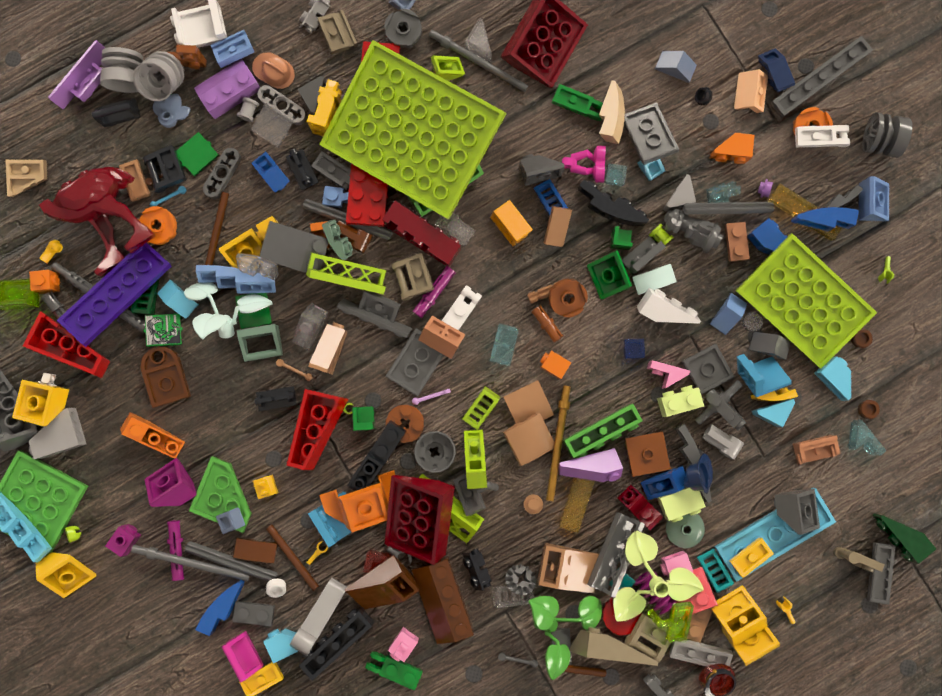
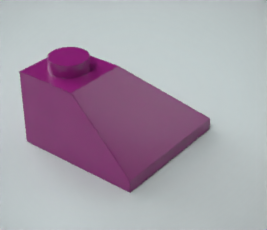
[144,458,197,507]

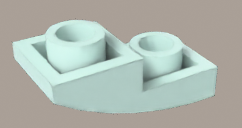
[632,264,677,295]

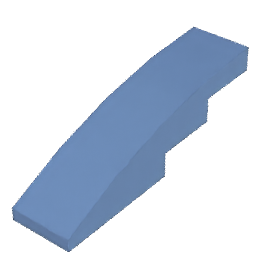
[196,265,276,294]

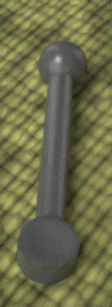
[498,652,538,668]

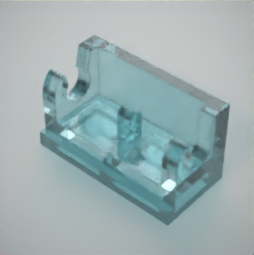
[489,323,519,367]

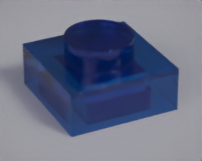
[624,339,645,359]

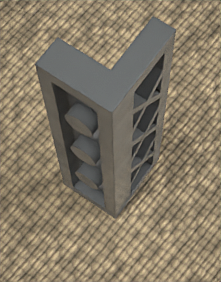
[587,512,645,598]

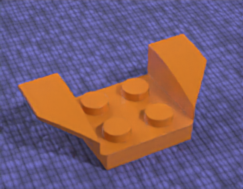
[319,470,395,532]

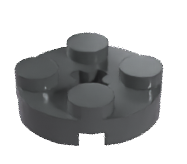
[384,9,422,49]

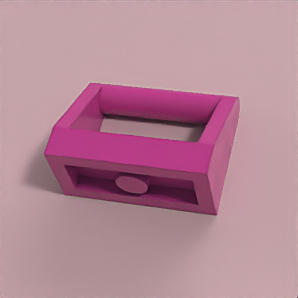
[222,631,264,683]

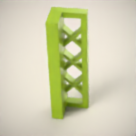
[306,253,386,294]
[419,474,484,544]

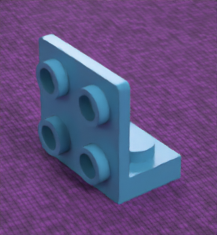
[737,354,791,397]
[308,491,351,548]

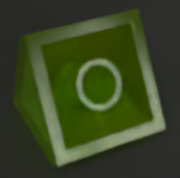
[0,279,40,310]

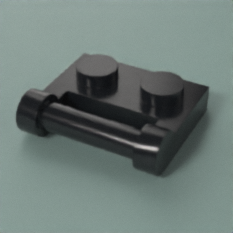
[142,145,187,193]

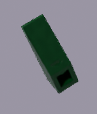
[873,513,936,564]

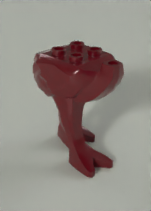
[39,167,156,278]

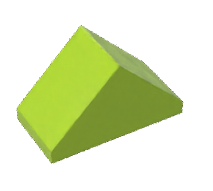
[431,55,465,81]

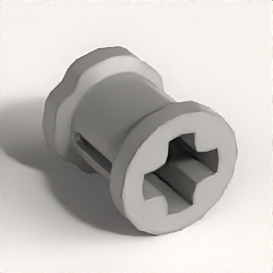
[237,97,259,122]

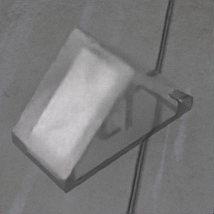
[465,18,492,62]

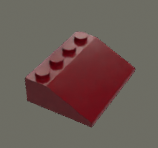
[500,0,588,88]
[385,475,455,565]

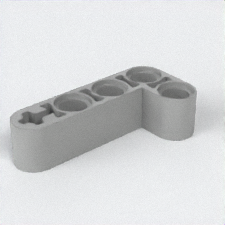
[290,577,347,656]

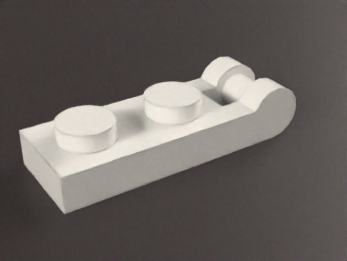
[795,125,850,148]
[442,285,482,331]

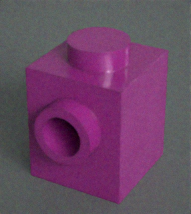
[105,524,141,557]

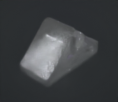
[434,213,476,247]

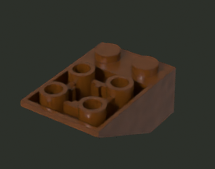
[345,555,420,610]

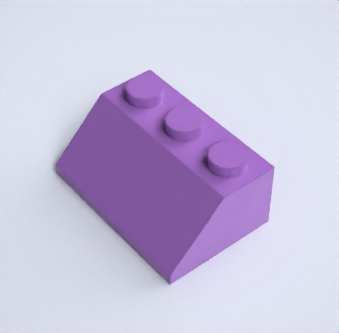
[194,58,260,119]

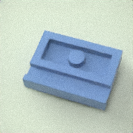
[210,30,254,68]

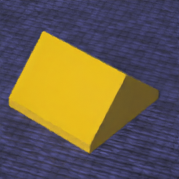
[219,228,267,271]

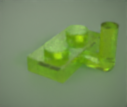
[647,602,694,642]

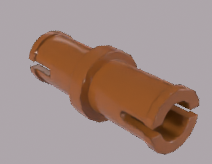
[531,305,564,343]

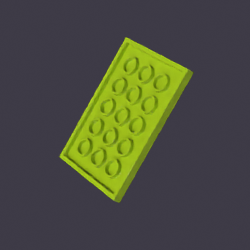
[736,234,877,369]

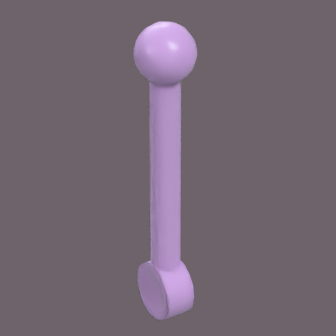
[412,389,451,405]

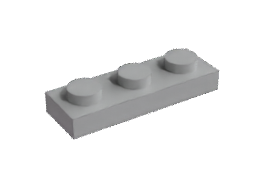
[669,636,733,670]

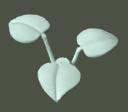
[184,283,273,339]

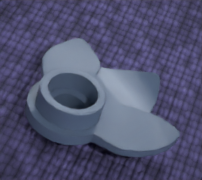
[153,94,191,128]

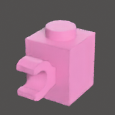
[388,627,419,662]

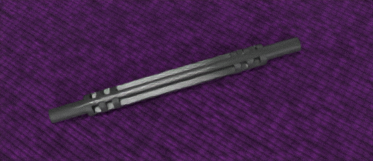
[51,262,145,333]

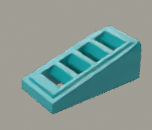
[697,549,734,593]

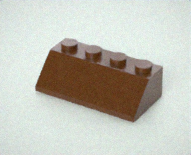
[411,556,474,644]

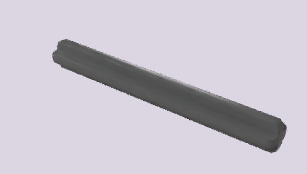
[303,199,393,240]
[683,202,774,215]
[185,541,278,582]

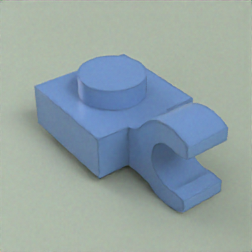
[322,186,349,208]

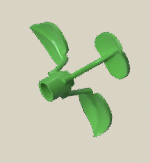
[529,596,602,680]

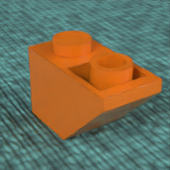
[710,133,754,164]

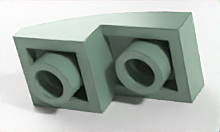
[322,219,353,260]

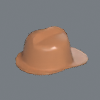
[252,52,295,89]

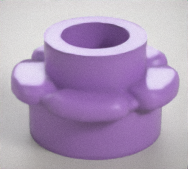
[758,179,773,198]

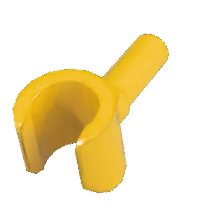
[307,541,328,565]
[776,596,795,624]

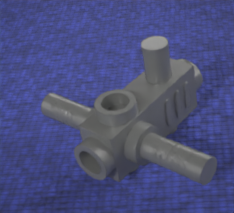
[695,380,747,431]

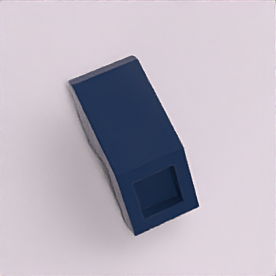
[758,48,795,92]

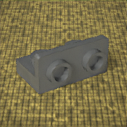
[622,237,666,275]

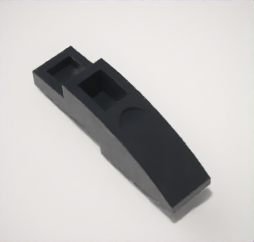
[577,180,649,226]
[347,420,407,491]

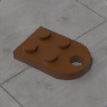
[141,346,191,408]

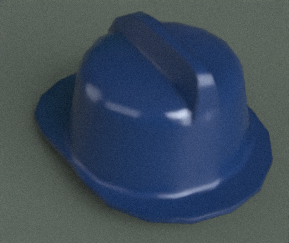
[684,454,713,494]

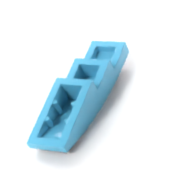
[0,492,52,563]

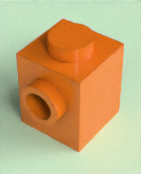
[29,270,60,294]
[540,350,571,380]

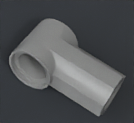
[702,424,744,460]

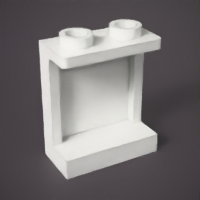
[170,0,227,48]

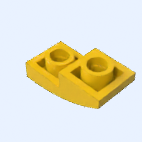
[751,387,798,401]

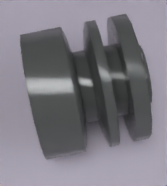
[862,112,912,158]
[414,431,456,473]

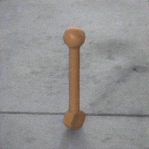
[276,359,312,381]

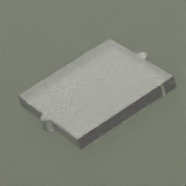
[251,103,294,148]

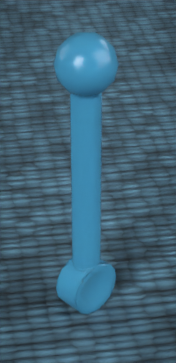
[150,186,186,207]

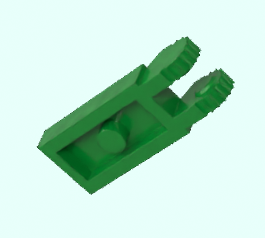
[552,84,603,121]
[365,651,423,691]

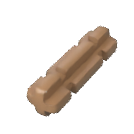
[527,282,557,303]

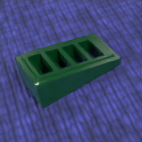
[131,279,159,315]

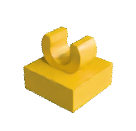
[253,475,278,499]

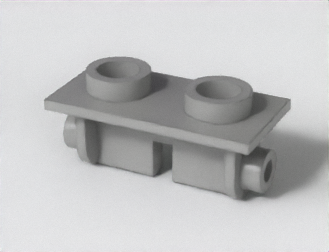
[299,0,330,33]

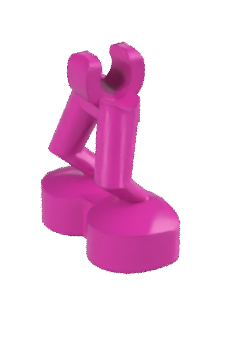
[562,146,606,183]

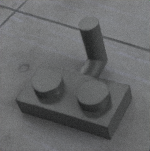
[454,474,499,516]

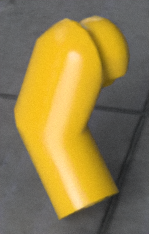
[40,240,63,264]

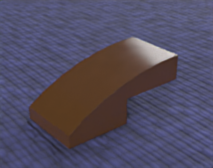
[233,538,277,563]

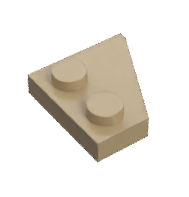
[5,160,47,197]

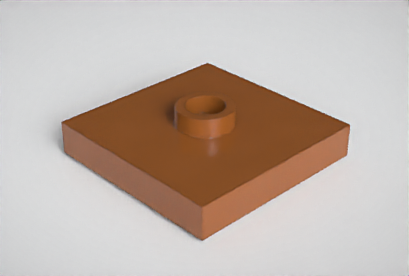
[624,431,671,477]

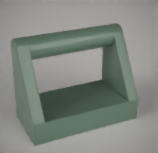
[237,324,283,362]

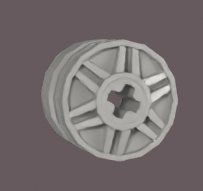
[100,47,144,93]
[133,51,184,101]

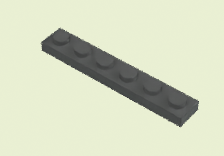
[770,36,873,118]

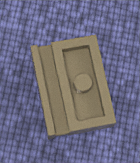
[318,10,357,55]

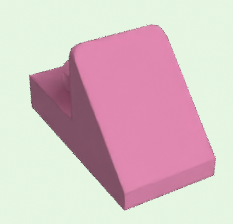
[647,360,690,389]

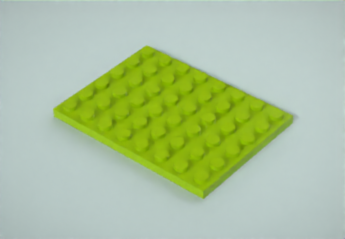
[319,40,507,219]

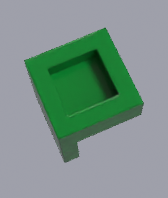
[610,226,633,251]
[352,406,375,431]

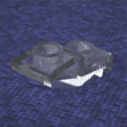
[236,254,278,280]

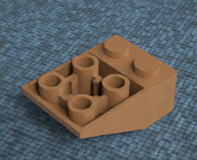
[537,543,599,593]

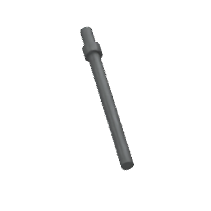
[429,30,528,92]
[131,545,249,582]

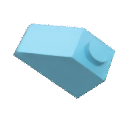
[814,356,851,401]
[264,629,298,664]

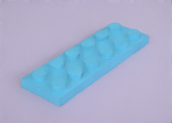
[714,488,836,582]

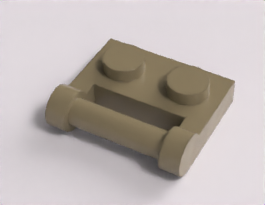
[391,253,434,301]
[833,547,885,573]
[625,613,676,663]

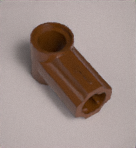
[337,221,373,254]

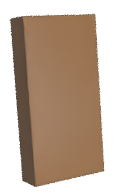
[119,159,151,202]
[543,206,572,247]

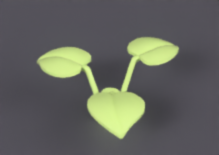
[613,531,704,621]

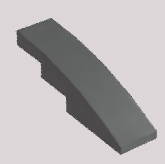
[674,424,712,503]

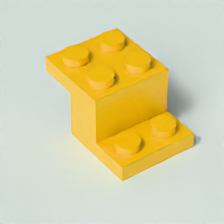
[710,585,780,666]

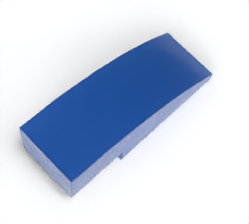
[791,207,859,231]
[195,580,245,636]

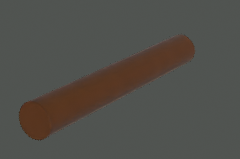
[564,665,606,677]

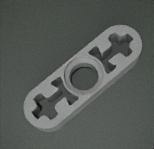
[257,85,307,125]

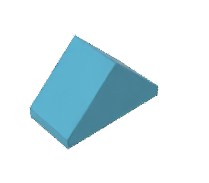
[157,280,199,318]
[752,399,795,427]

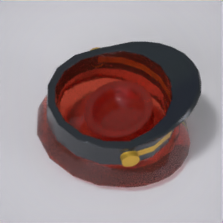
[699,664,736,696]

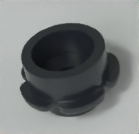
[695,87,713,106]

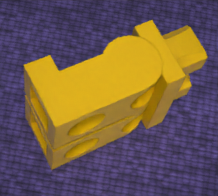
[307,79,342,137]

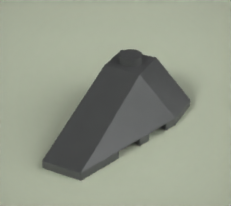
[0,370,38,452]

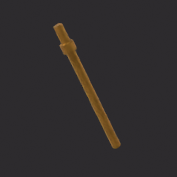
[546,386,571,502]

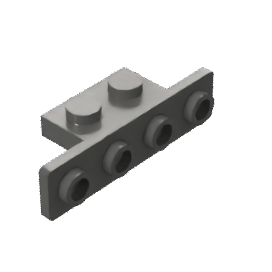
[337,290,412,338]

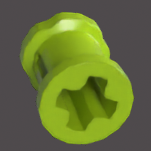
[648,224,674,245]

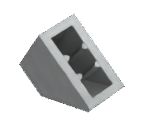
[29,408,86,459]

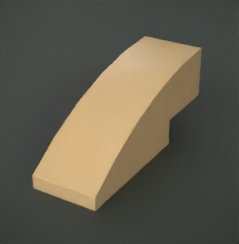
[599,81,625,144]

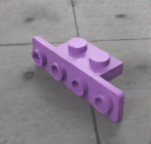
[48,40,105,109]

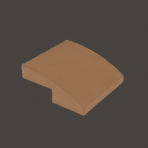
[503,380,554,424]
[503,413,555,466]

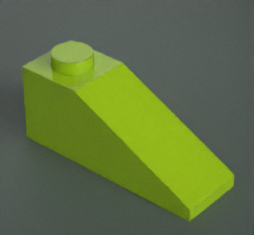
[464,430,487,489]

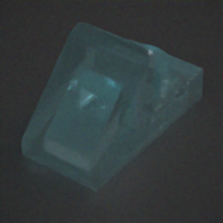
[848,420,886,456]

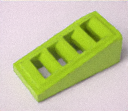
[462,386,500,430]

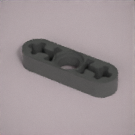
[203,148,241,199]

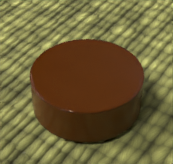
[851,329,873,348]
[858,400,880,419]

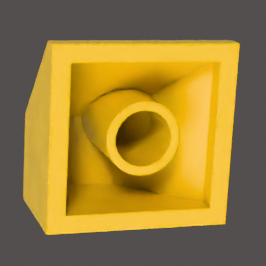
[12,380,69,426]
[35,552,96,598]

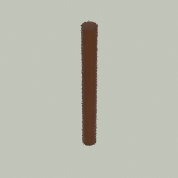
[205,192,229,265]
[266,525,319,591]

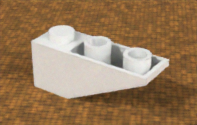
[637,288,701,323]

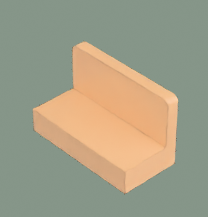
[734,69,768,113]

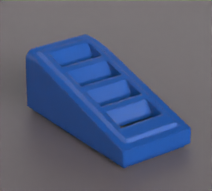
[534,179,568,217]

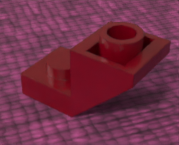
[618,485,664,531]

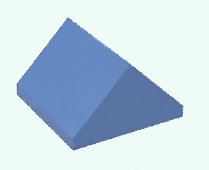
[859,176,889,221]

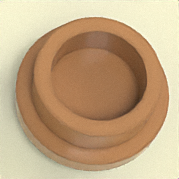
[524,494,543,514]

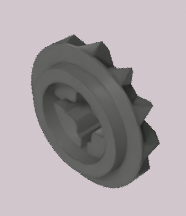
[505,564,537,595]

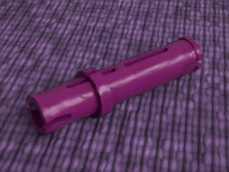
[412,266,456,319]
[167,520,184,581]

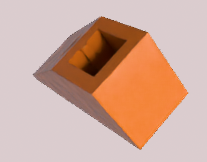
[120,412,185,459]

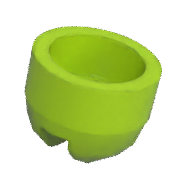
[65,526,82,543]

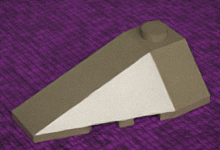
[569,627,658,666]

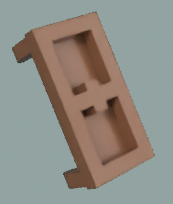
[419,316,465,359]
[793,435,840,464]

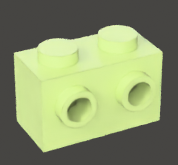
[657,385,704,417]
[657,487,706,522]

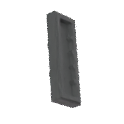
[867,542,896,605]

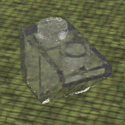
[292,303,328,351]

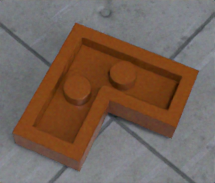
[168,45,207,69]

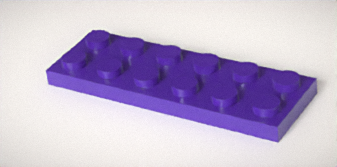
[57,243,172,347]

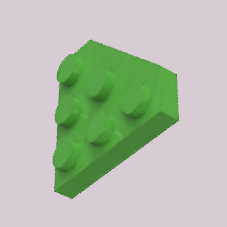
[189,456,252,533]

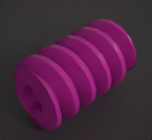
[634,571,676,615]

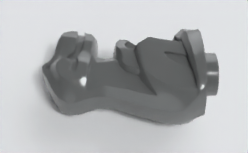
[664,209,723,254]

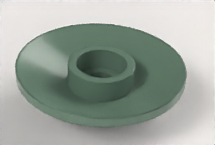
[666,514,705,548]

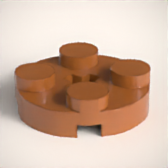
[549,279,588,318]
[386,405,424,443]

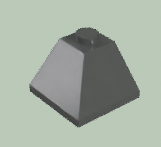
[519,154,565,186]
[774,489,820,535]

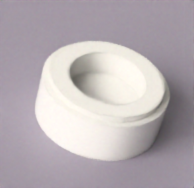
[266,579,286,598]

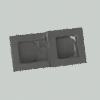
[823,184,863,208]

